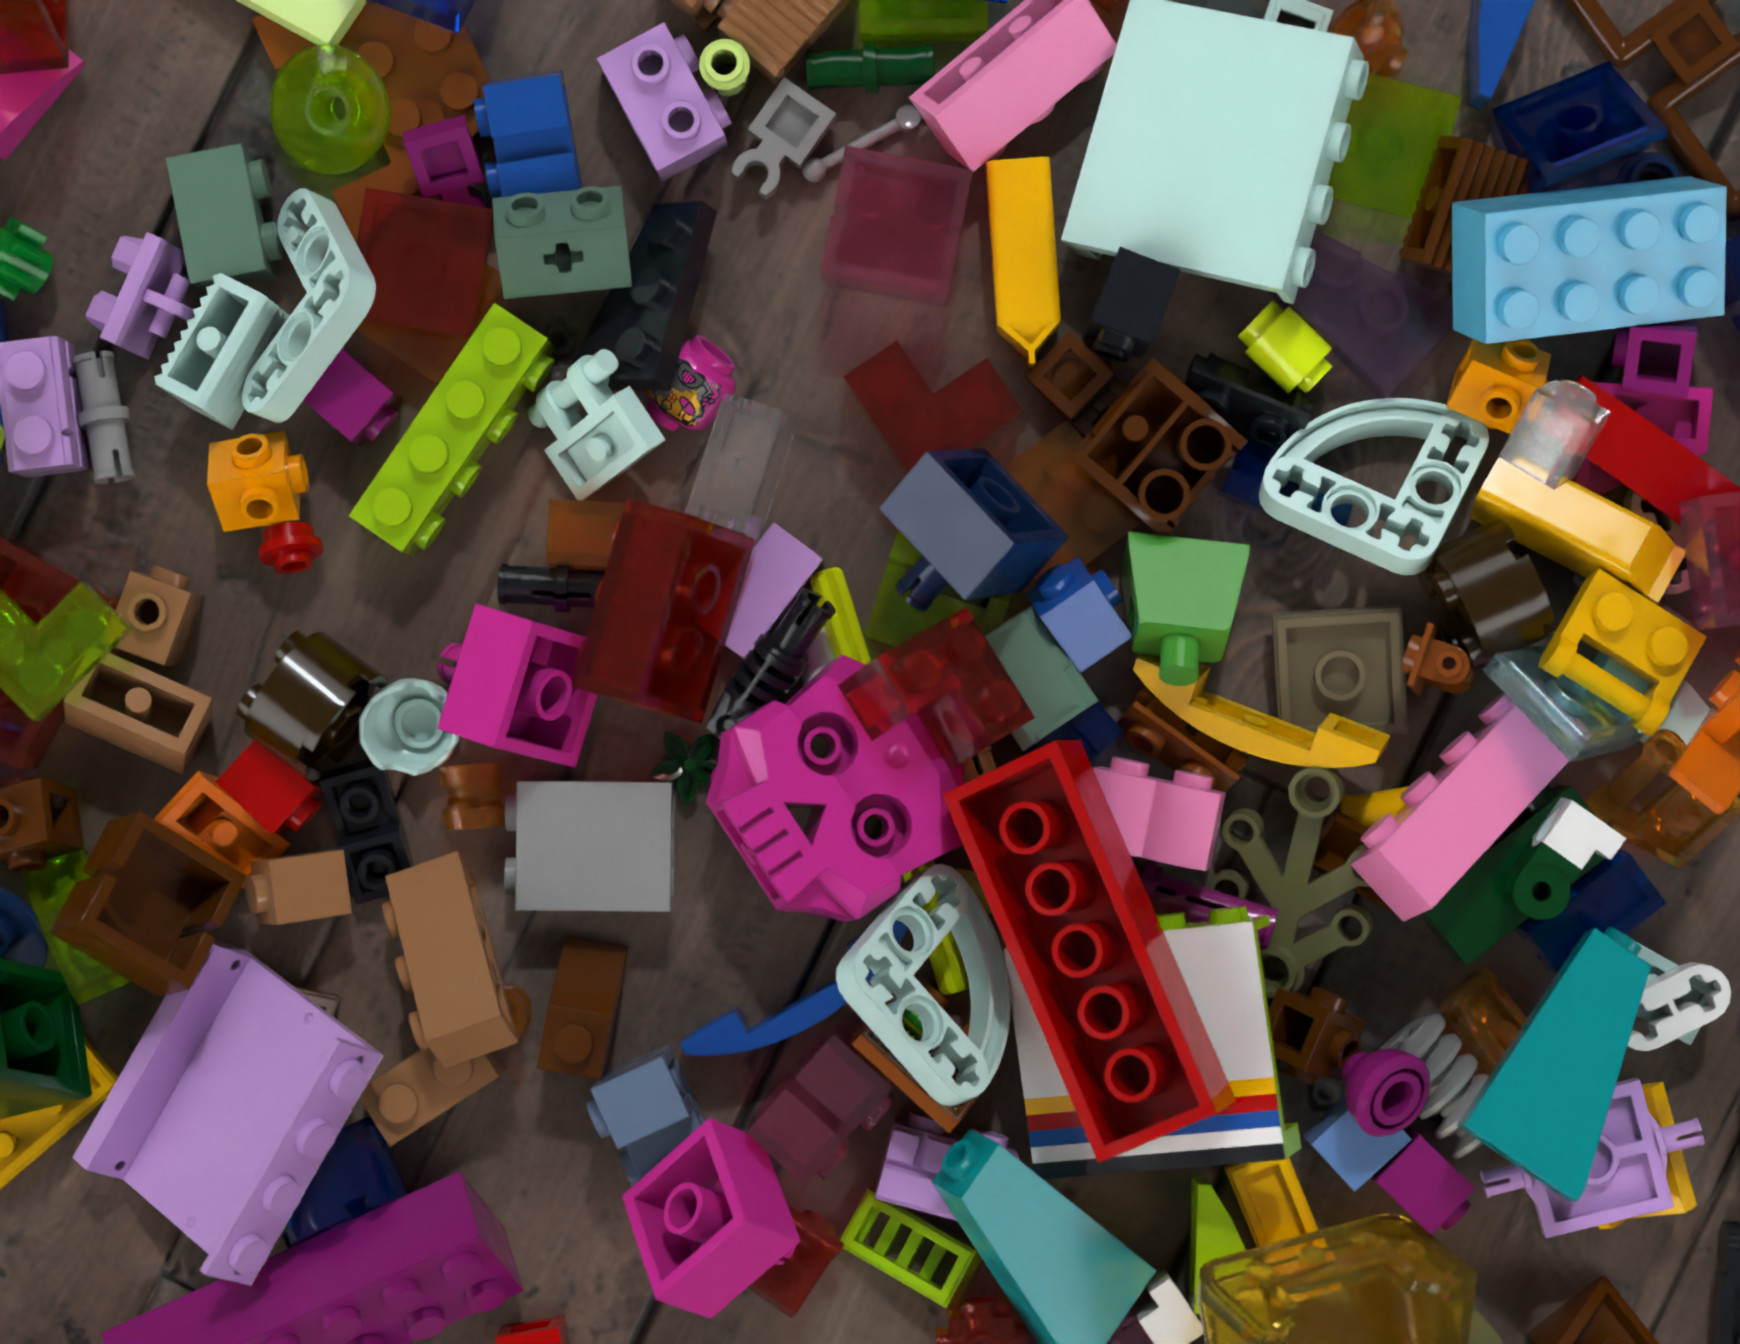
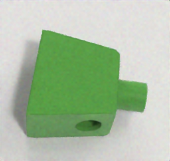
[1120,532,1250,686]

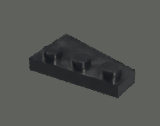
[562,201,717,391]

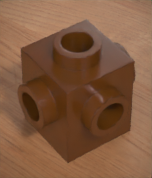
[0,776,83,873]
[1269,986,1367,1084]

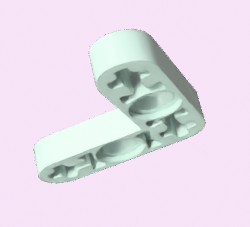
[242,188,376,423]

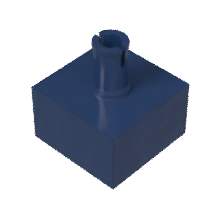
[879,448,1069,611]

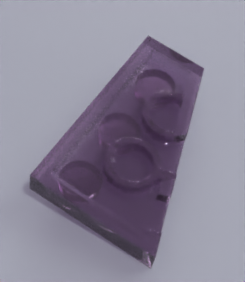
[1267,230,1453,399]

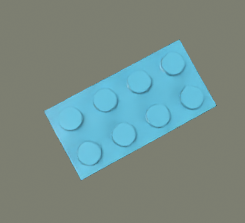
[1452,176,1727,344]

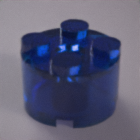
[281,1117,407,1248]

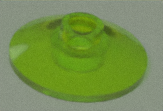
[270,45,390,175]

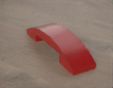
[1541,375,1740,571]

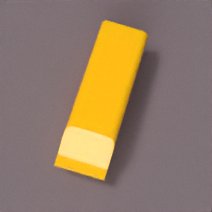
[985,157,1061,371]
[1469,447,1687,605]

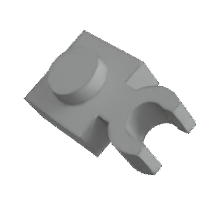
[732,77,837,200]

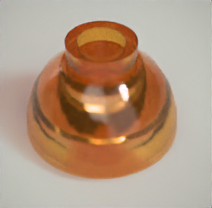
[1327,0,1408,79]

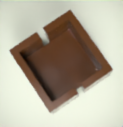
[49,811,246,997]

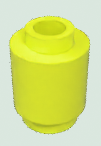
[1237,300,1333,394]

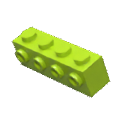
[349,302,555,556]

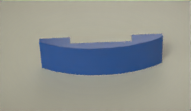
[679,920,908,1056]

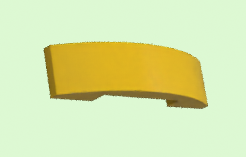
[1133,655,1391,768]

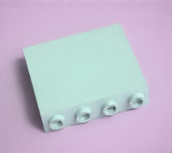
[1061,0,1369,304]

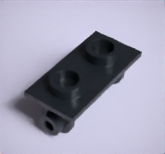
[1184,352,1313,449]

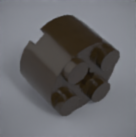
[1417,519,1555,668]
[236,631,388,781]

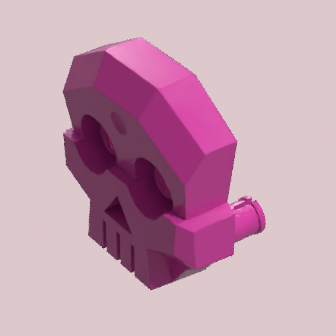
[706,654,964,922]

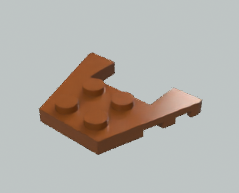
[252,0,491,247]

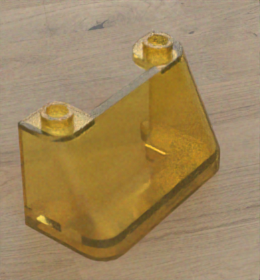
[1197,1213,1478,1344]

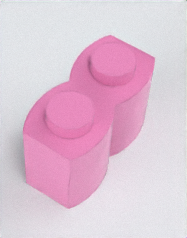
[1093,757,1226,871]

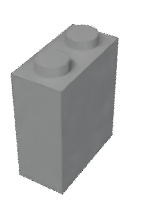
[504,780,676,912]

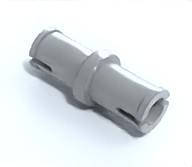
[72,351,136,485]

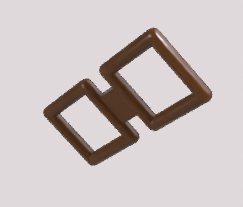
[1564,0,1740,221]

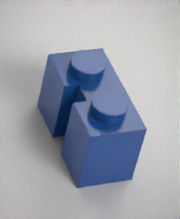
[474,70,583,201]

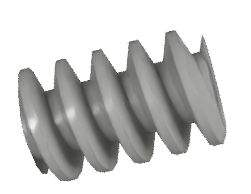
[1379,1013,1489,1160]

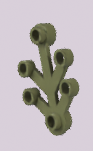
[1208,767,1373,1000]

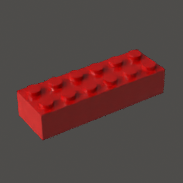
[942,740,1238,1163]

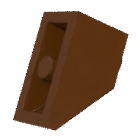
[537,936,629,1080]

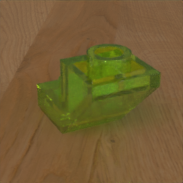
[23,846,131,1005]

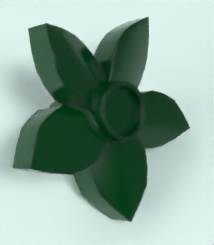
[648,731,717,805]

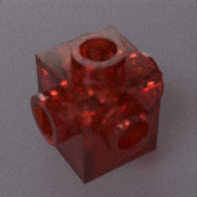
[935,1296,1027,1344]

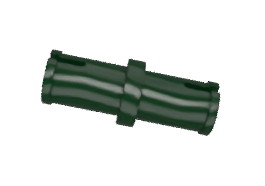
[806,41,935,93]

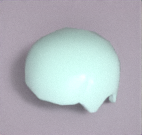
[359,678,461,776]

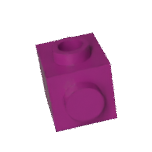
[1612,318,1698,397]

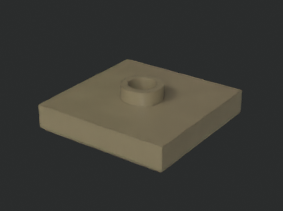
[1271,605,1408,735]

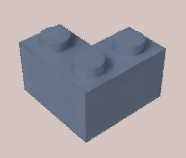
[586,1043,706,1186]

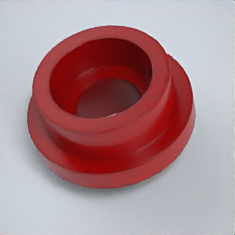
[258,522,323,574]

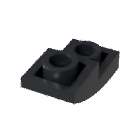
[319,759,414,905]

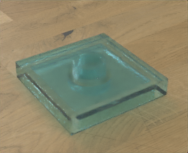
[1482,644,1644,762]

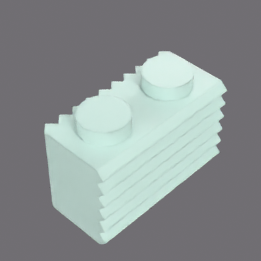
[154,273,290,430]

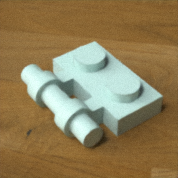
[528,349,666,503]

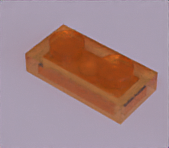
[1438,966,1527,1075]

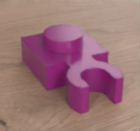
[403,115,487,234]

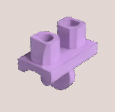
[85,232,195,360]

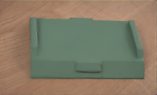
[959,605,1099,752]

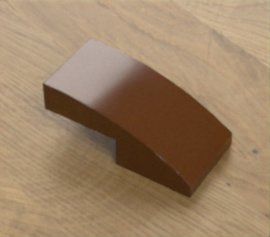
[1025,330,1126,438]

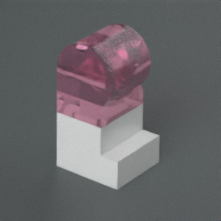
[1107,1268,1207,1344]

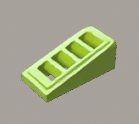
[837,1188,982,1308]

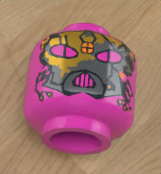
[644,335,736,432]

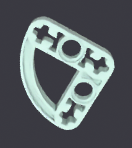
[1258,398,1489,576]
[836,864,1011,1106]

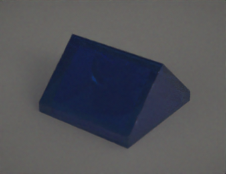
[1492,61,1667,194]

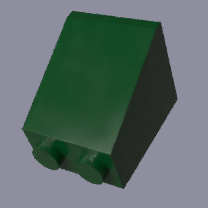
[0,958,92,1119]

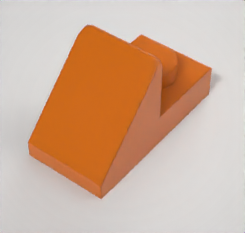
[154,771,291,889]

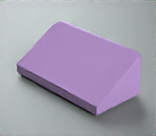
[696,522,824,660]

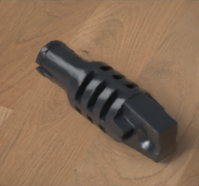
[706,588,836,739]

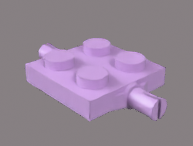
[1480,1078,1705,1238]

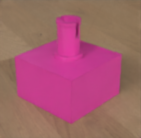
[437,604,613,768]
[622,1118,801,1319]

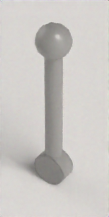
[802,105,921,182]

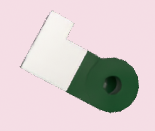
[1504,797,1626,920]

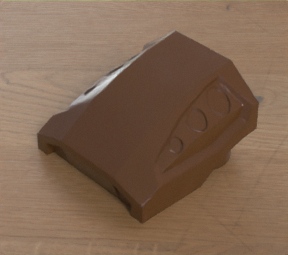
[1068,358,1248,536]

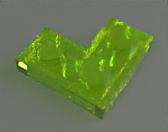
[0,582,133,721]

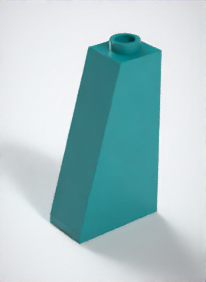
[1456,927,1651,1202]
[932,1129,1157,1344]

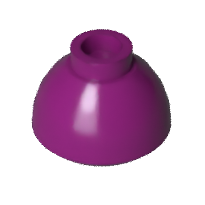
[1342,1048,1430,1137]

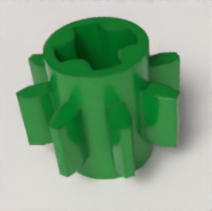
[0,217,53,302]

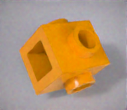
[1446,339,1555,437]
[207,430,310,532]

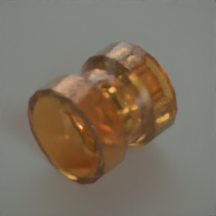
[439,762,505,830]

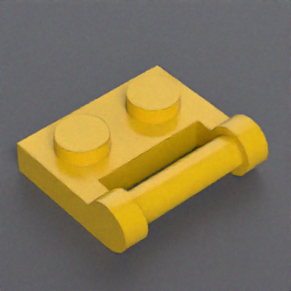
[1538,568,1707,736]

